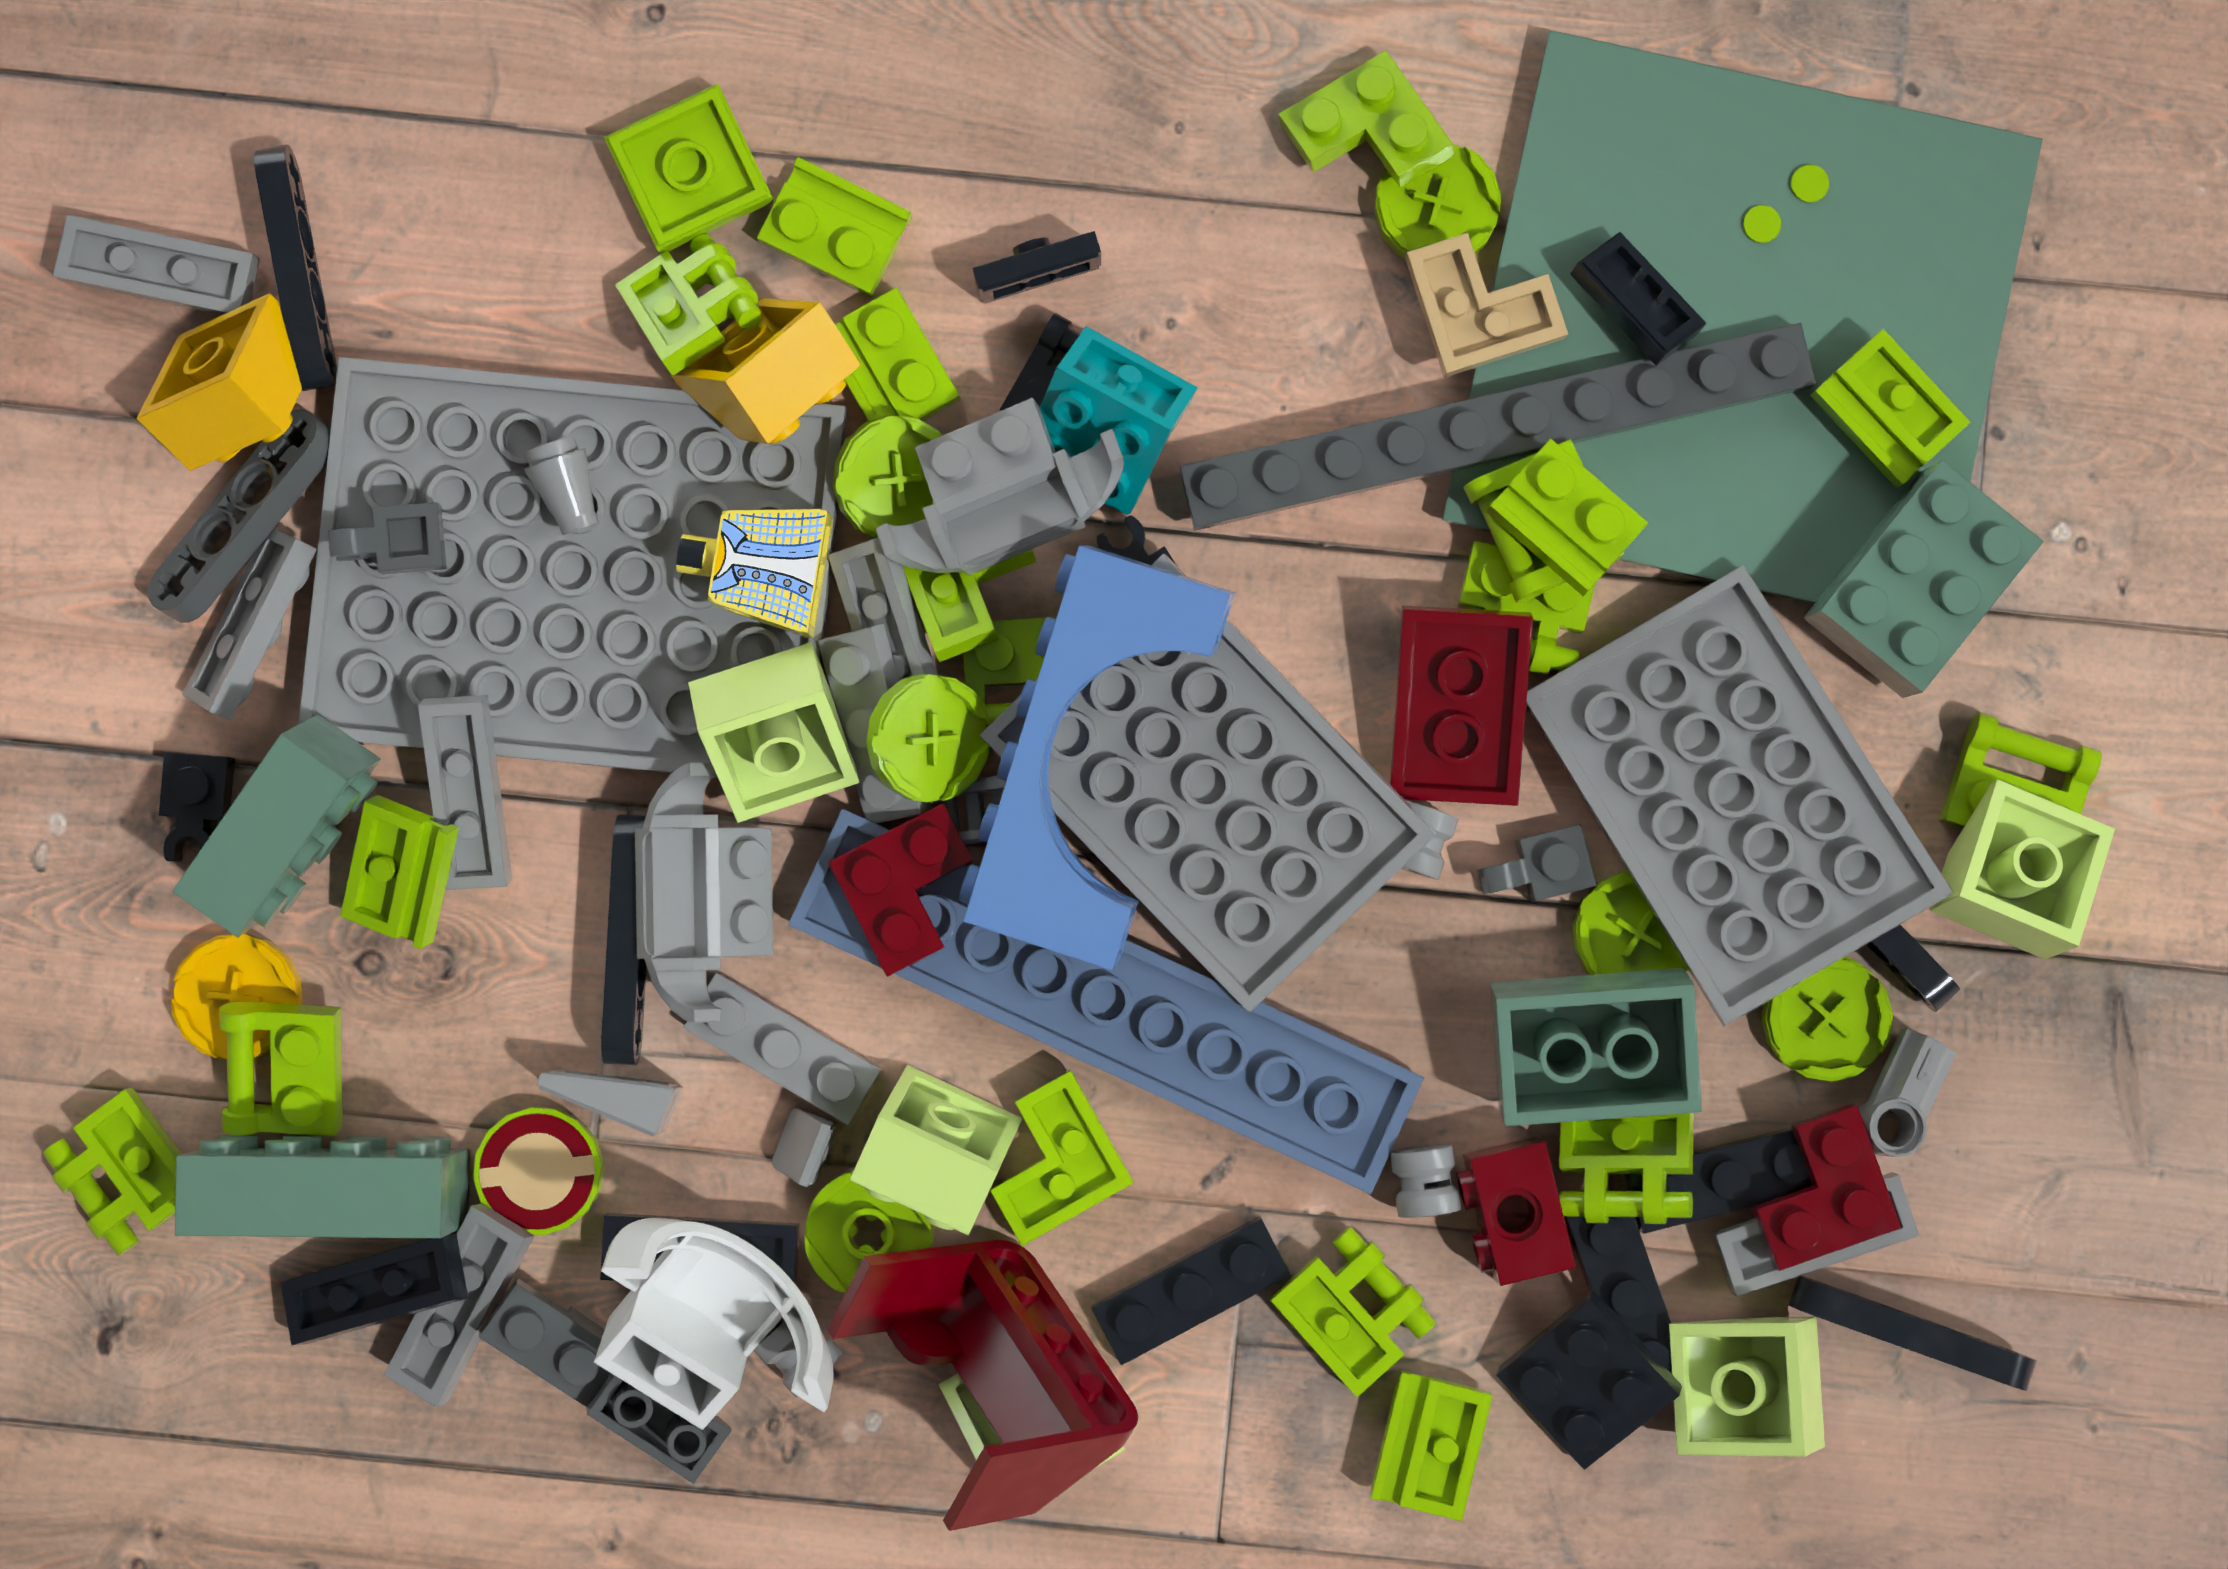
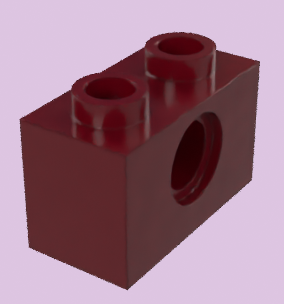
[1456,1137,1576,1286]

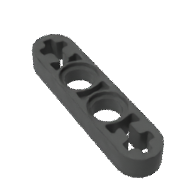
[148,410,331,623]

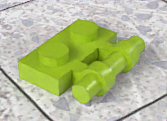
[615,234,762,376]
[1458,541,1595,675]
[42,1088,181,1256]
[1559,1113,1694,1224]
[1270,1226,1436,1397]

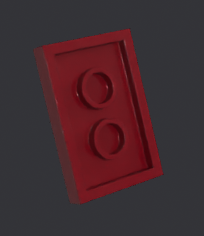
[1390,605,1533,806]

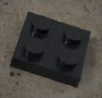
[1496,1290,1682,1470]

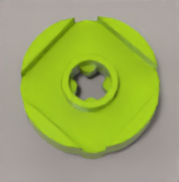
[805,1170,934,1293]

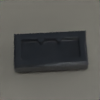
[972,231,1101,304]
[1570,232,1706,366]

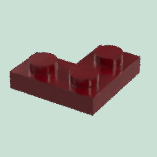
[828,803,973,977]
[1752,1104,1901,1271]

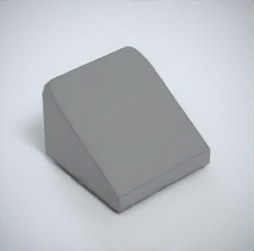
[772,1108,838,1187]

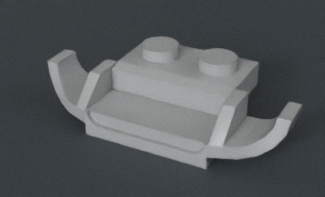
[876,398,1124,576]
[635,763,774,1023]

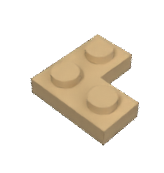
[1405,233,1568,378]

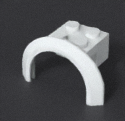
[594,1218,834,1430]

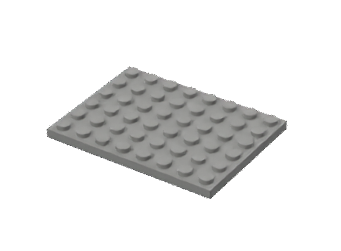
[298,357,847,778]

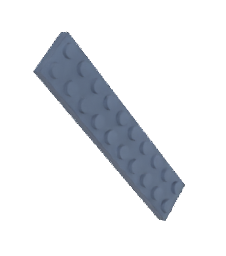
[788,809,1424,1194]

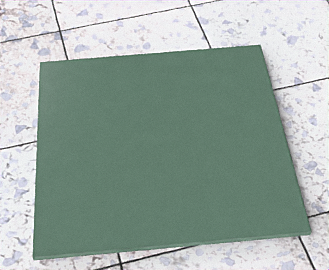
[1442,30,2043,604]

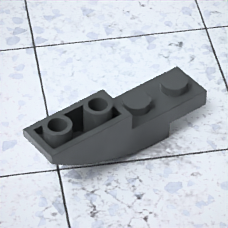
[479,1278,732,1484]

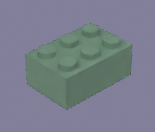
[1803,460,2044,698]
[172,714,381,938]
[1490,968,1702,1126]

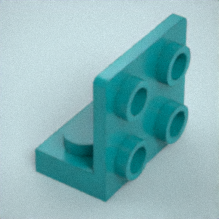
[1040,326,1198,515]

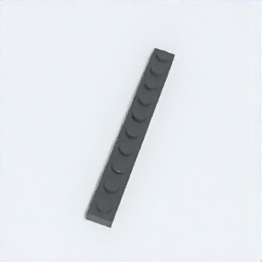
[1180,322,1816,531]

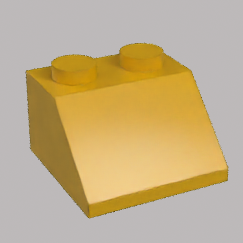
[136,293,302,471]
[670,298,861,444]

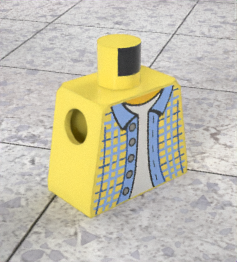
[676,509,833,638]

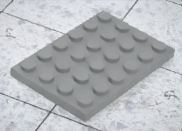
[980,554,1436,1013]
[1526,565,1953,1027]

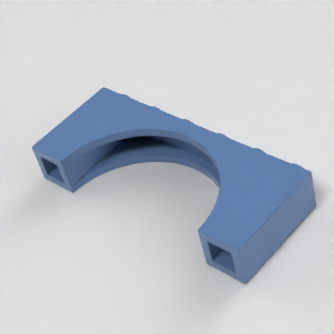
[959,545,1236,970]

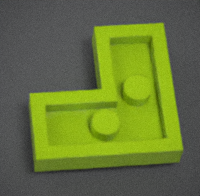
[1279,50,1454,188]
[903,549,1036,662]
[990,1070,1134,1246]

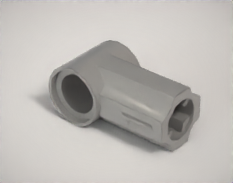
[1858,1028,1956,1157]

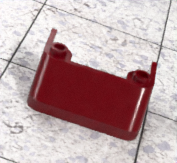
[827,1240,1138,1531]

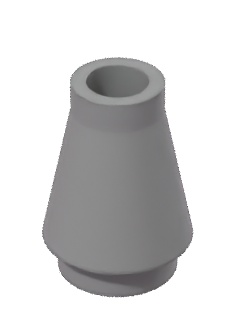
[524,435,599,535]

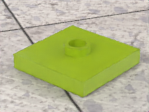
[604,84,775,254]

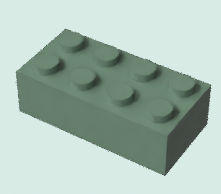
[175,1135,469,1238]

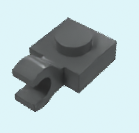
[328,502,447,575]
[1477,824,1597,902]

